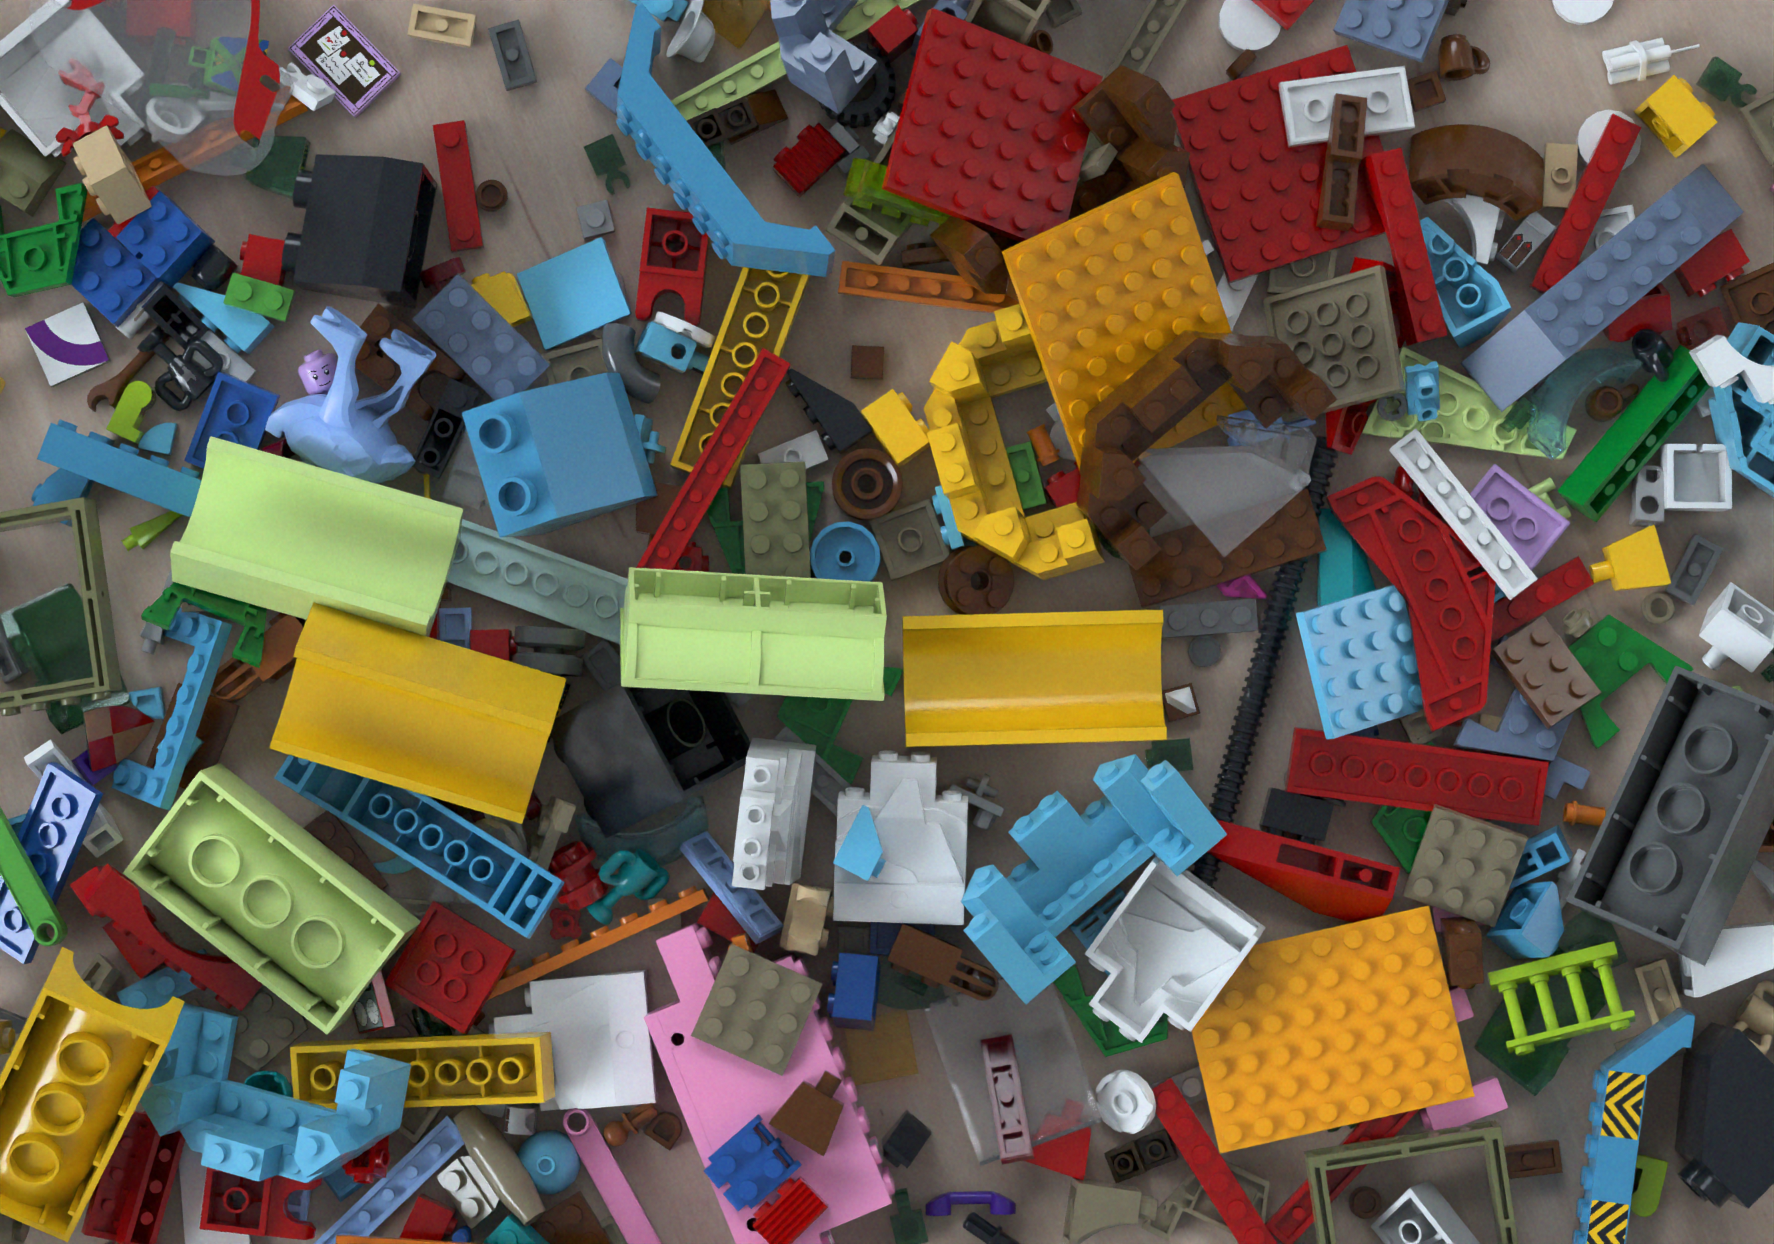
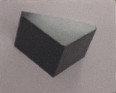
[142,284,209,350]

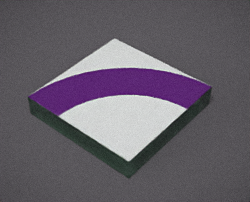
[25,302,111,387]

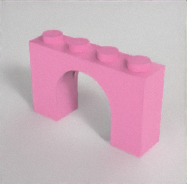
[1418,985,1508,1131]

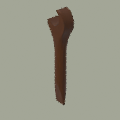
[87,330,170,412]

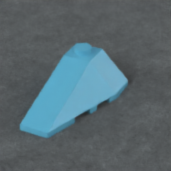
[1420,217,1512,349]

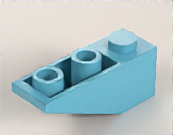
[174,282,275,355]

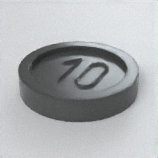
[1188,635,1221,667]

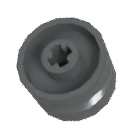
[513,626,586,677]

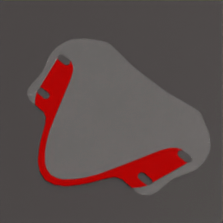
[29,0,294,176]

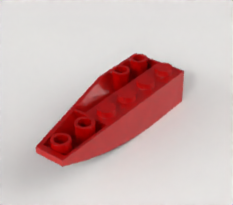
[1207,819,1400,923]

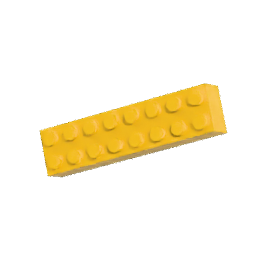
[670,267,811,490]
[290,1032,555,1110]

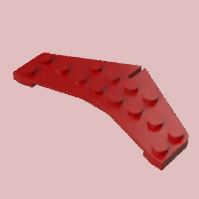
[1325,476,1496,732]

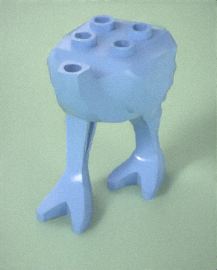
[265,306,436,483]

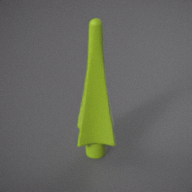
[121,511,183,551]

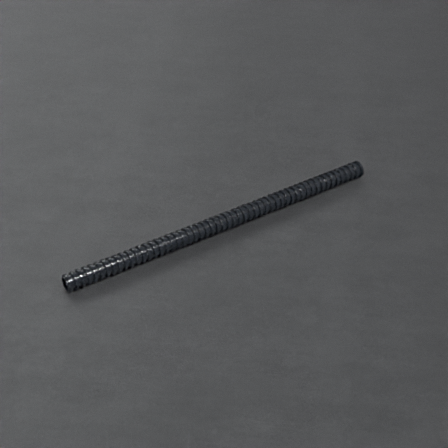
[1190,436,1338,890]

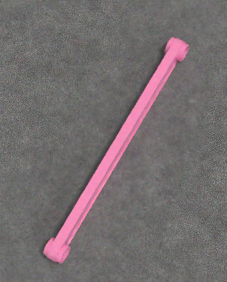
[563,1108,662,1244]

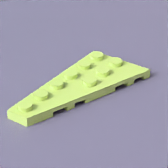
[1362,347,1577,460]

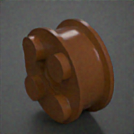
[832,448,903,521]
[938,546,1014,615]

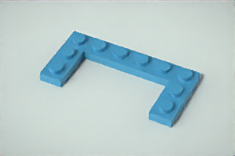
[111,607,232,811]

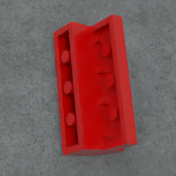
[81,1110,185,1244]

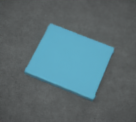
[517,237,632,351]

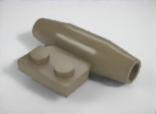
[436,1105,546,1229]

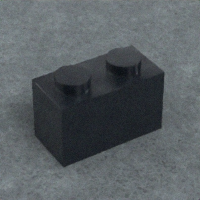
[1259,787,1334,845]

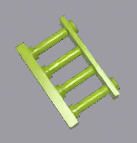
[1487,941,1635,1056]

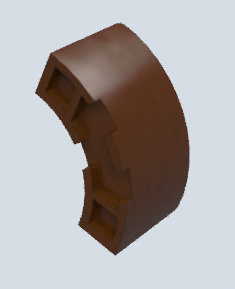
[1409,124,1544,221]

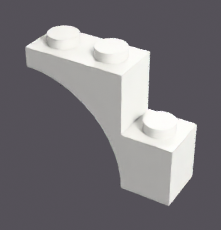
[1444,194,1504,268]
[1689,335,1774,405]
[24,739,124,858]

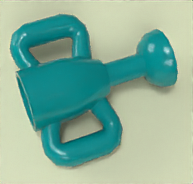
[586,849,670,925]

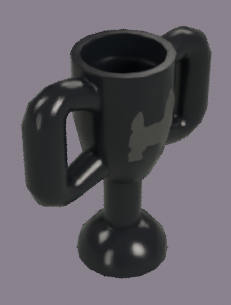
[137,326,224,411]

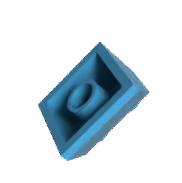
[1486,882,1564,959]

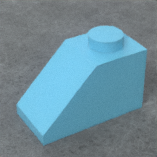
[833,805,886,881]

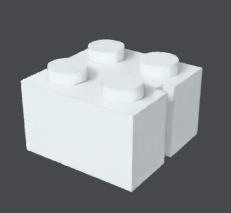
[1660,444,1732,511]

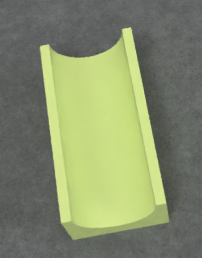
[170,436,464,637]
[123,763,421,1035]

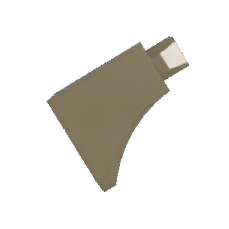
[1063,1177,1158,1244]

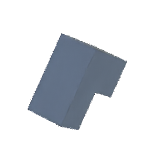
[585,58,623,116]
[1544,755,1591,800]

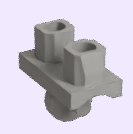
[949,774,1005,831]

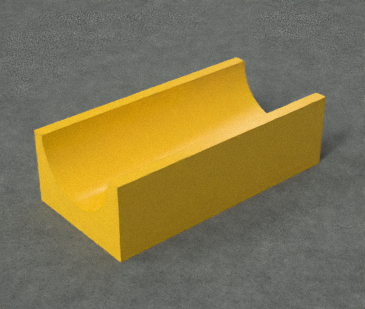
[269,602,566,824]
[902,610,1167,748]
[0,947,185,1242]

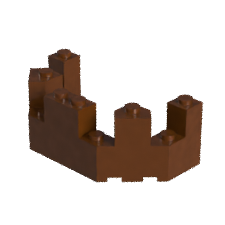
[930,65,1190,302]
[1076,330,1337,571]

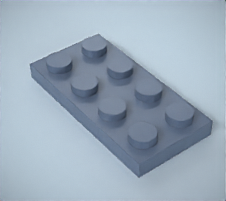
[412,273,550,400]

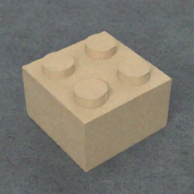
[72,125,152,224]

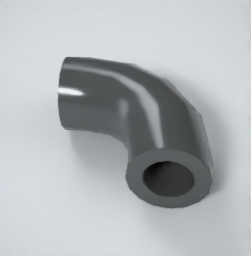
[602,323,661,404]

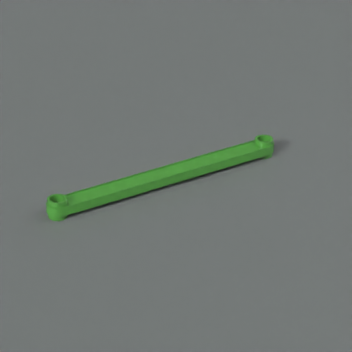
[0,807,68,946]

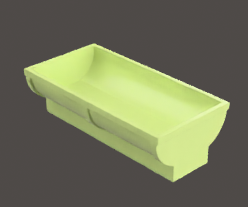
[620,567,887,701]

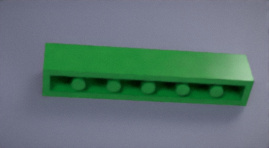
[1557,345,1711,522]

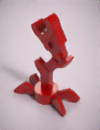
[55,58,124,156]

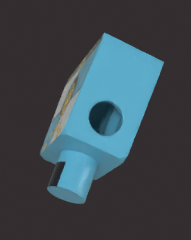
[634,321,710,375]

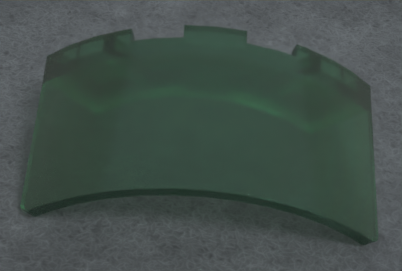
[0,583,131,734]
[1474,946,1607,1096]

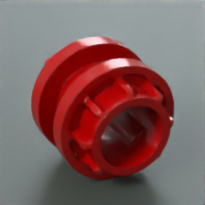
[547,841,609,910]

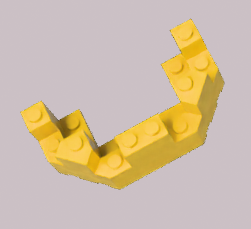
[924,304,1105,580]

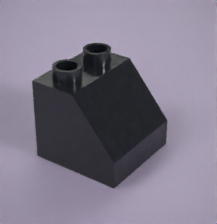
[282,154,438,309]
[550,683,751,839]
[1675,1022,1774,1209]

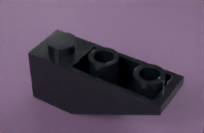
[785,368,872,454]
[412,378,483,479]
[882,1110,932,1168]

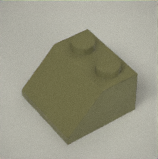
[0,129,67,217]

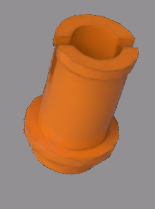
[1026,424,1060,466]
[1563,800,1606,827]

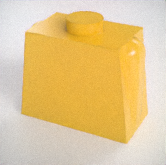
[471,271,533,328]

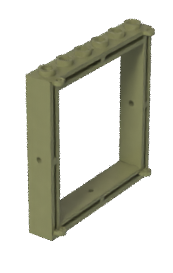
[0,497,122,716]
[1304,1120,1518,1244]

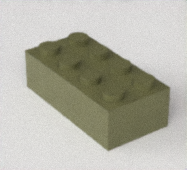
[740,462,811,578]

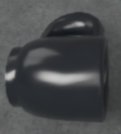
[191,244,238,291]
[1632,329,1674,382]

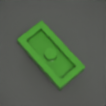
[223,272,296,322]
[1006,441,1048,510]

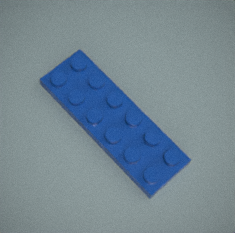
[0,762,104,964]

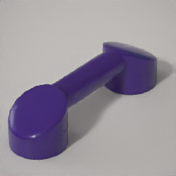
[925,1191,1016,1216]

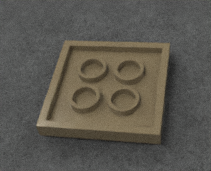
[1402,804,1528,927]
[691,944,823,1076]

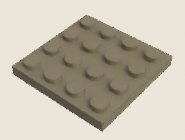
[1263,265,1405,423]

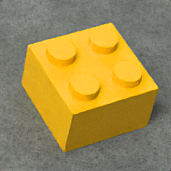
[1633,75,1717,158]
[861,389,930,468]

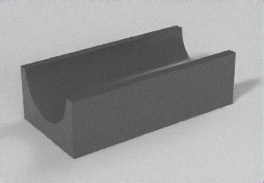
[1566,665,1774,966]

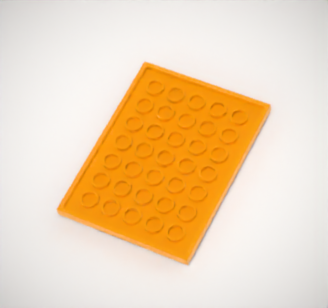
[1001,172,1248,471]
[1191,906,1475,1154]

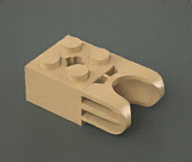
[779,882,834,956]

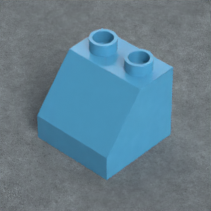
[462,372,658,538]

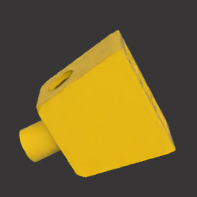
[1589,525,1671,591]

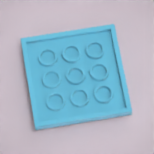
[1296,584,1423,739]

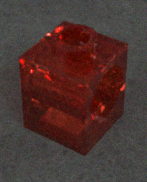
[1676,306,1730,350]

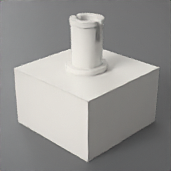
[1699,582,1774,673]

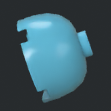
[517,1130,581,1195]

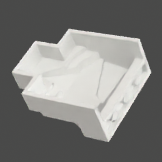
[0,0,146,157]
[732,738,816,890]
[833,750,969,925]
[1085,856,1266,1043]
[489,970,659,1111]

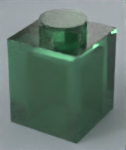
[1144,738,1193,772]

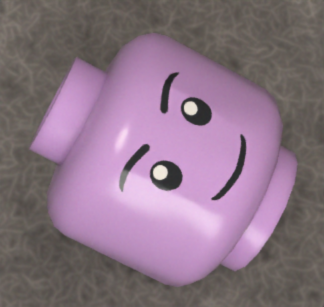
[298,349,338,395]

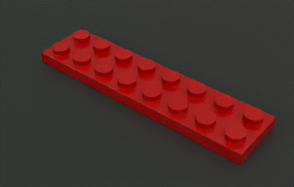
[1285,727,1549,826]

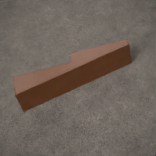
[1316,93,1367,231]

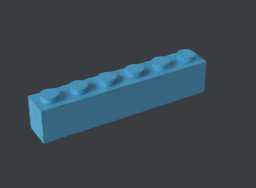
[37,419,201,517]

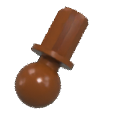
[603,1103,658,1147]

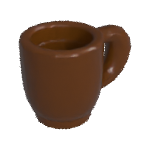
[1438,34,1490,81]
[1585,383,1639,422]

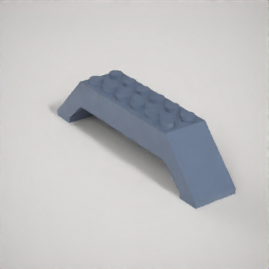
[1461,164,1744,412]

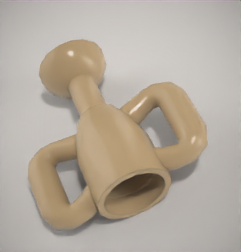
[1733,980,1774,1055]

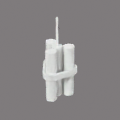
[1602,38,1700,85]

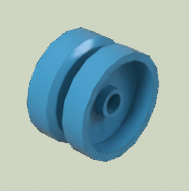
[810,521,881,582]

